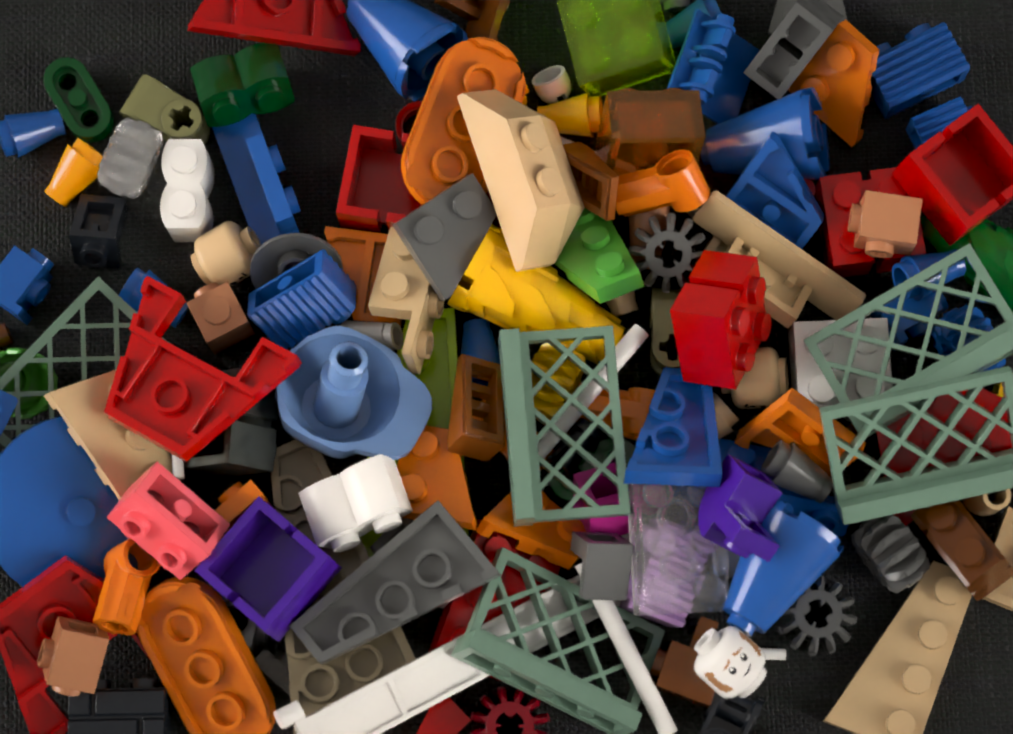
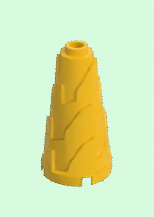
[447,224,625,364]

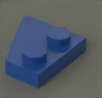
[725,131,825,249]

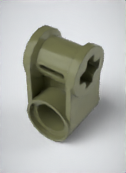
[119,74,210,145]
[650,287,682,376]

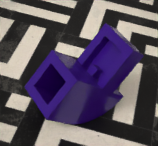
[698,454,782,562]

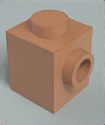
[848,190,923,258]
[186,281,255,354]
[37,616,109,696]

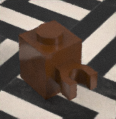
[650,616,719,708]

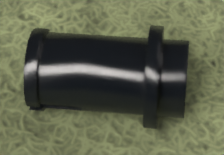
[545,418,601,479]

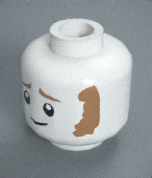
[694,626,767,698]

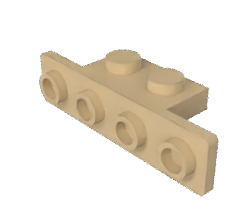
[692,190,866,328]
[368,227,445,374]

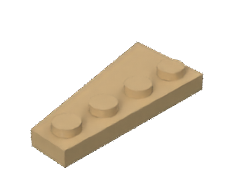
[44,370,180,500]

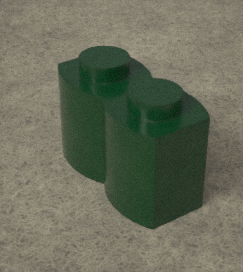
[190,43,295,127]

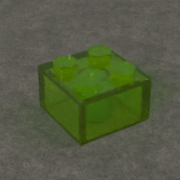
[557,0,676,96]

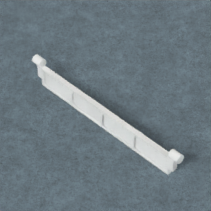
[274,533,633,734]

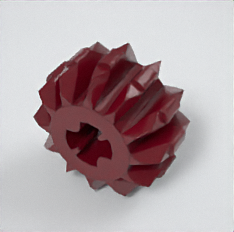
[470,686,550,734]

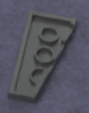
[289,500,502,665]

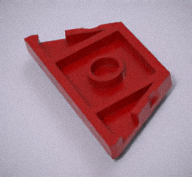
[188,0,361,56]
[876,388,1012,526]

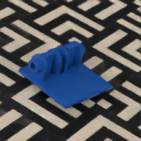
[666,9,760,124]

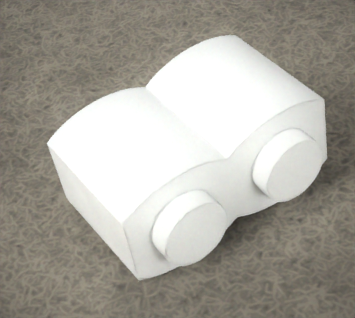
[160,139,214,242]
[298,454,413,553]

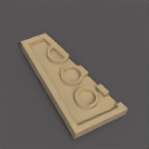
[822,561,972,734]

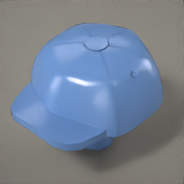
[275,325,432,460]

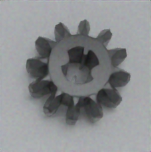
[629,213,705,293]
[851,515,930,593]
[777,575,857,657]

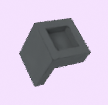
[570,532,633,601]

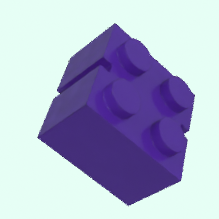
[194,496,342,642]

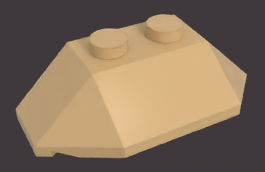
[457,89,585,272]

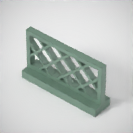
[803,243,1013,438]
[0,276,171,448]
[498,326,631,527]
[819,366,1013,525]
[451,547,665,734]

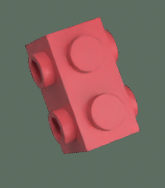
[107,461,231,580]

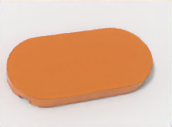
[401,37,526,205]
[137,577,276,734]

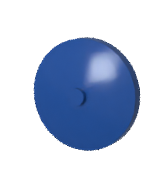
[0,416,138,587]

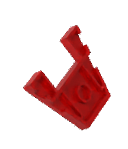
[104,276,302,462]
[0,555,149,734]

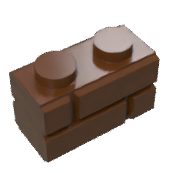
[911,500,1013,601]

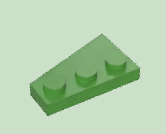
[555,208,644,304]

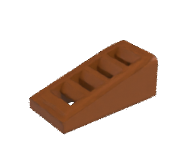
[563,142,619,221]
[448,354,505,461]

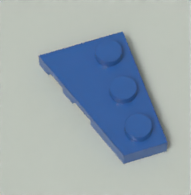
[623,367,723,487]

